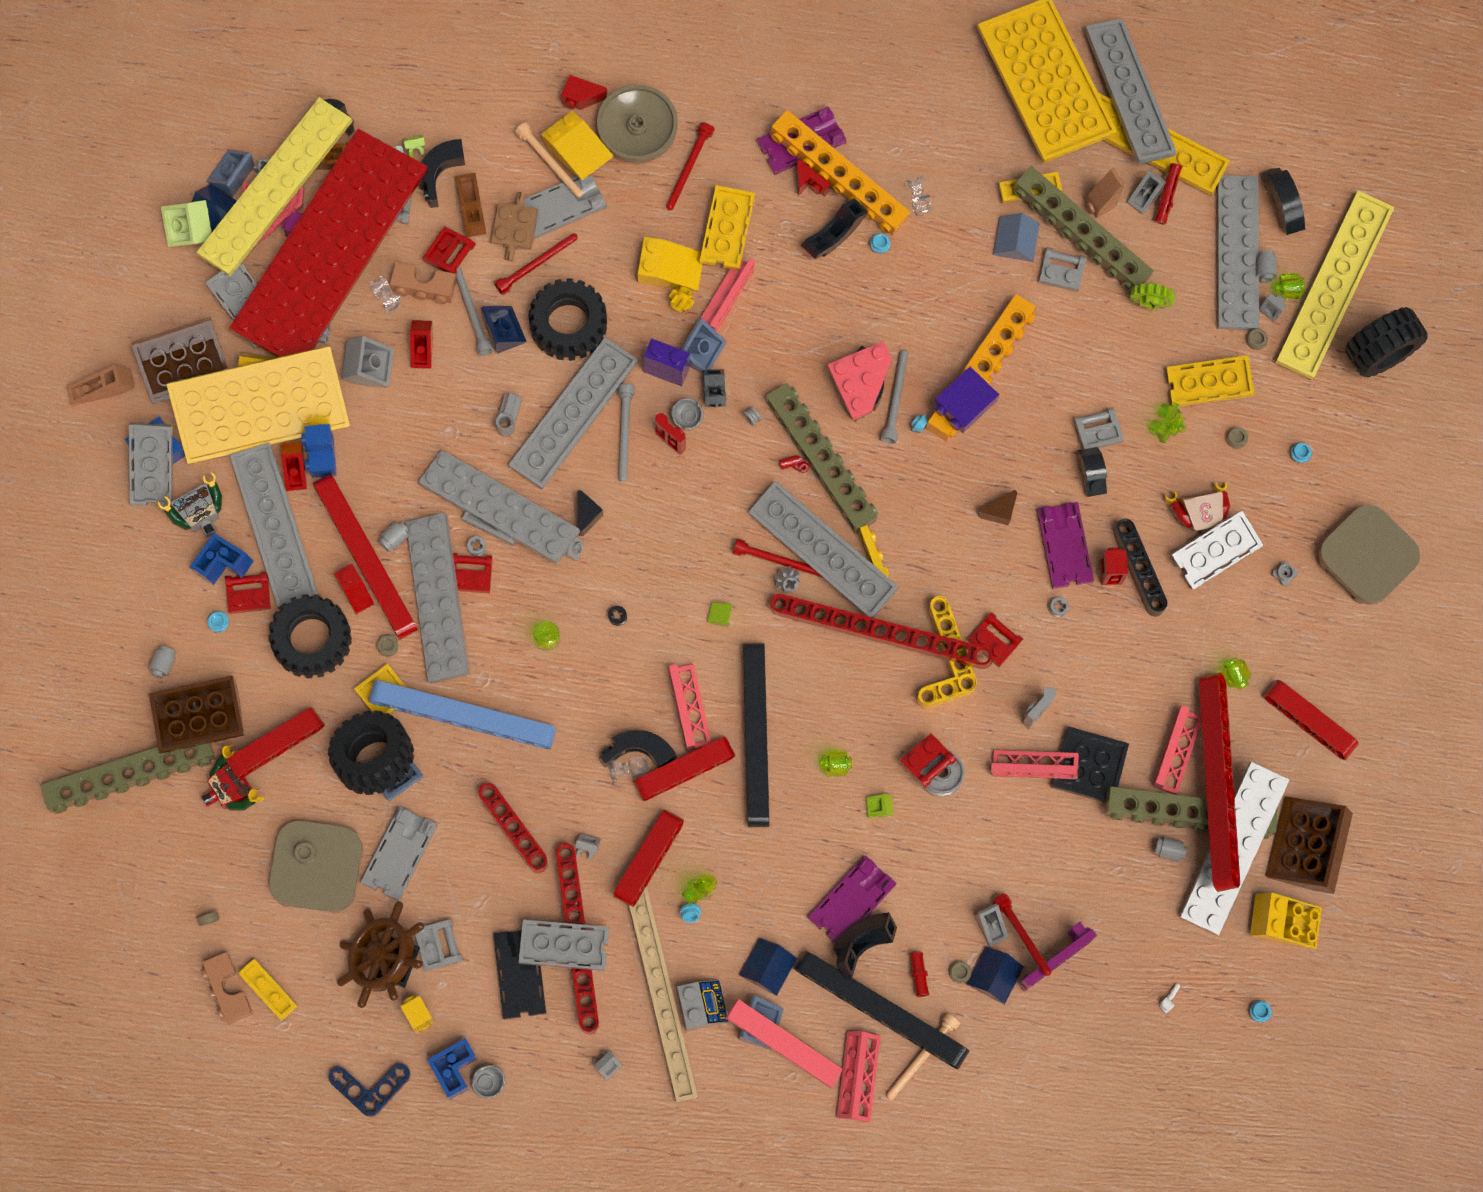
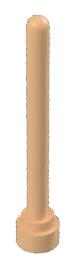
[515,122,583,197]
[887,1013,960,1100]

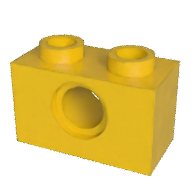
[400,995,435,1034]

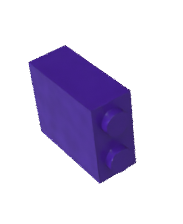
[644,338,690,387]
[934,366,1000,433]

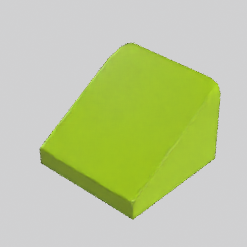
[707,602,733,627]
[866,793,893,818]

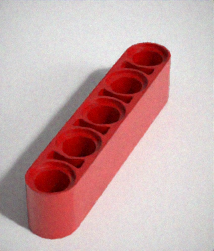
[1264,680,1359,760]
[226,708,325,779]
[633,737,736,801]
[479,783,548,873]
[613,810,684,907]

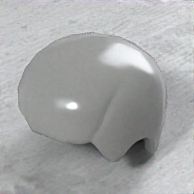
[671,398,704,430]
[471,1065,506,1099]

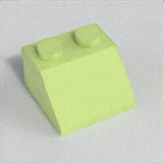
[161,200,212,247]

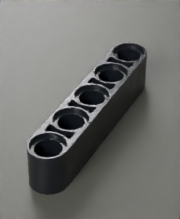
[1114,518,1168,617]

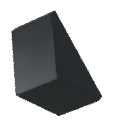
[577,490,603,536]

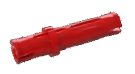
[1154,163,1183,225]

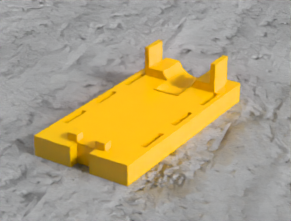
[700,185,755,271]
[1167,355,1255,408]

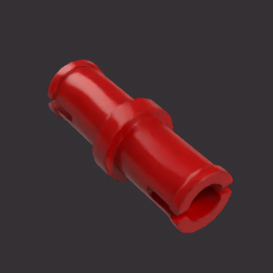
[909,952,930,997]

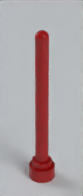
[666,122,715,211]
[494,233,578,295]
[733,538,824,578]
[993,893,1051,976]

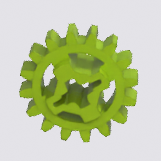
[1130,282,1175,310]

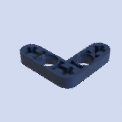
[328,1064,411,1117]

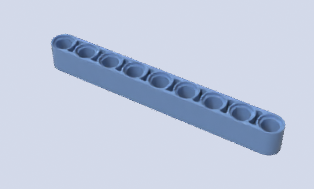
[368,680,557,749]

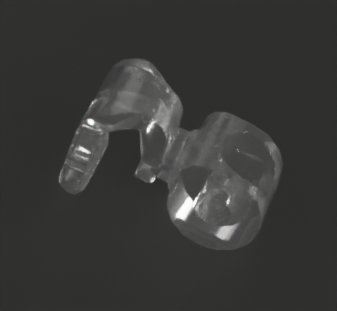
[904,176,933,217]
[368,275,403,315]
[608,756,650,784]

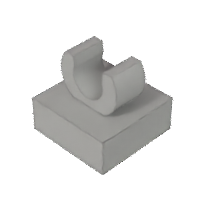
[1259,294,1287,322]
[575,833,601,860]
[593,1051,622,1081]

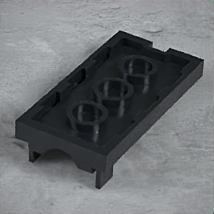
[493,930,547,1020]

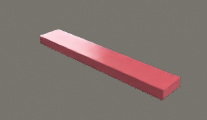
[725,999,843,1088]

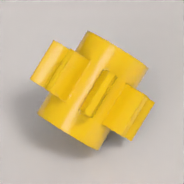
[668,287,695,312]

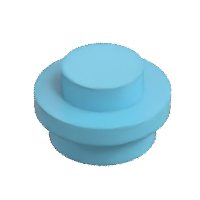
[870,234,891,254]
[911,414,929,433]
[1291,443,1312,463]
[208,611,229,632]
[680,903,701,923]
[1250,1001,1272,1023]

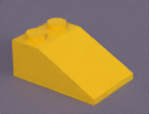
[541,111,613,180]
[638,237,703,292]

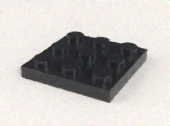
[1052,726,1129,803]

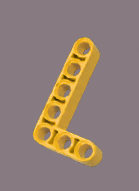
[917,596,977,709]

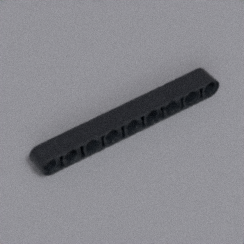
[743,643,769,828]
[794,951,970,1070]

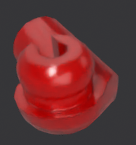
[779,455,809,473]

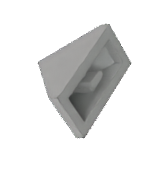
[1127,170,1166,214]
[975,903,1009,946]

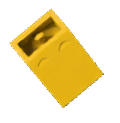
[1250,893,1322,949]

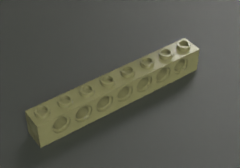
[1013,166,1154,292]
[765,383,878,535]
[40,743,215,814]
[1104,787,1278,839]

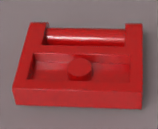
[423,226,476,274]
[655,413,686,455]
[453,553,493,593]
[225,572,271,614]
[967,612,1024,667]
[900,733,957,788]

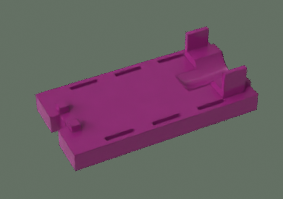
[757,106,847,175]
[1037,502,1094,589]
[808,855,897,944]
[1019,922,1097,992]

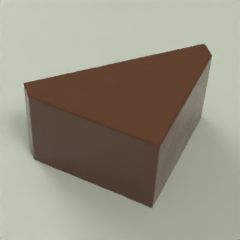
[978,490,1017,525]

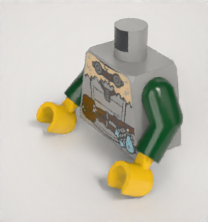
[156,471,222,537]

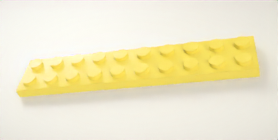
[196,97,353,277]
[1276,190,1395,380]

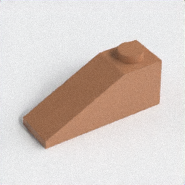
[1085,168,1125,218]
[67,364,135,406]

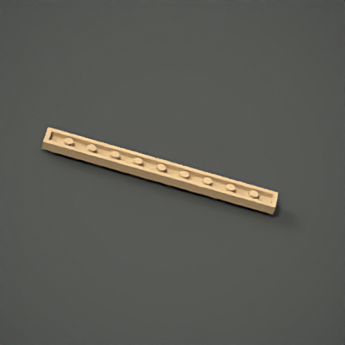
[629,887,698,1103]

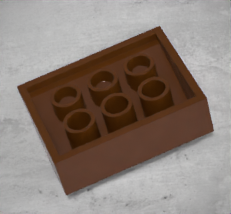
[131,317,228,404]
[149,675,244,754]
[1266,797,1353,894]

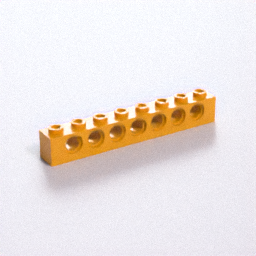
[770,110,911,236]
[926,294,1037,442]

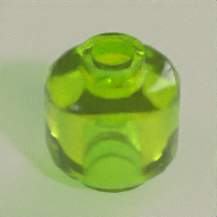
[1275,273,1306,300]
[533,621,560,651]
[1220,657,1252,690]
[819,750,852,777]

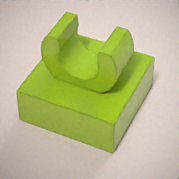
[403,135,425,157]

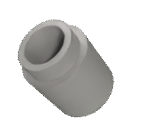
[1256,251,1277,282]
[378,521,409,552]
[148,645,176,678]
[1154,837,1187,862]

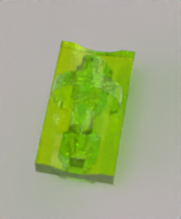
[1149,402,1186,444]
[682,874,717,904]

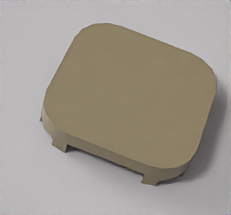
[1318,505,1420,605]
[269,821,363,913]

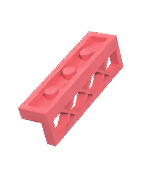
[701,258,755,332]
[669,664,711,751]
[1153,705,1202,795]
[991,750,1079,779]
[837,1031,881,1122]

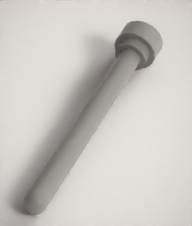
[456,266,494,356]
[880,350,908,444]
[618,384,635,482]

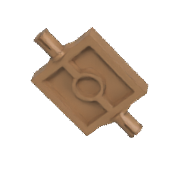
[491,192,539,261]

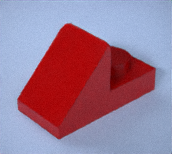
[796,159,831,197]

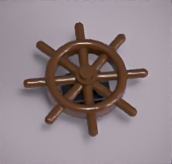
[337,901,424,1008]

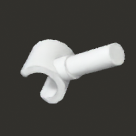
[1160,984,1180,1013]

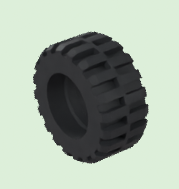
[529,278,607,361]
[1345,307,1428,378]
[268,594,352,678]
[328,711,414,795]

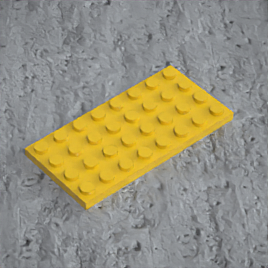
[977,0,1117,164]
[167,345,350,464]

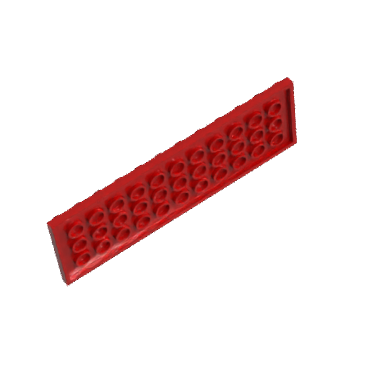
[229,128,428,357]

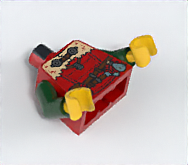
[201,744,264,811]

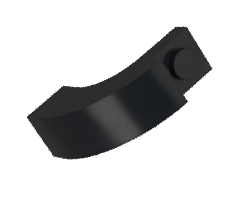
[419,139,465,208]
[1261,167,1306,235]
[801,198,868,259]
[600,730,677,768]
[834,912,897,979]

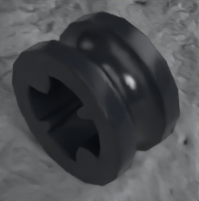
[608,606,627,626]

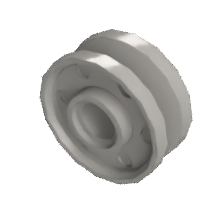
[920,751,965,797]

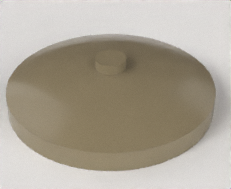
[597,85,678,163]

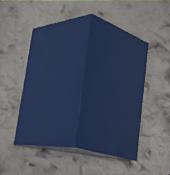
[192,184,237,232]
[481,306,527,354]
[739,938,797,996]
[966,947,1024,1005]

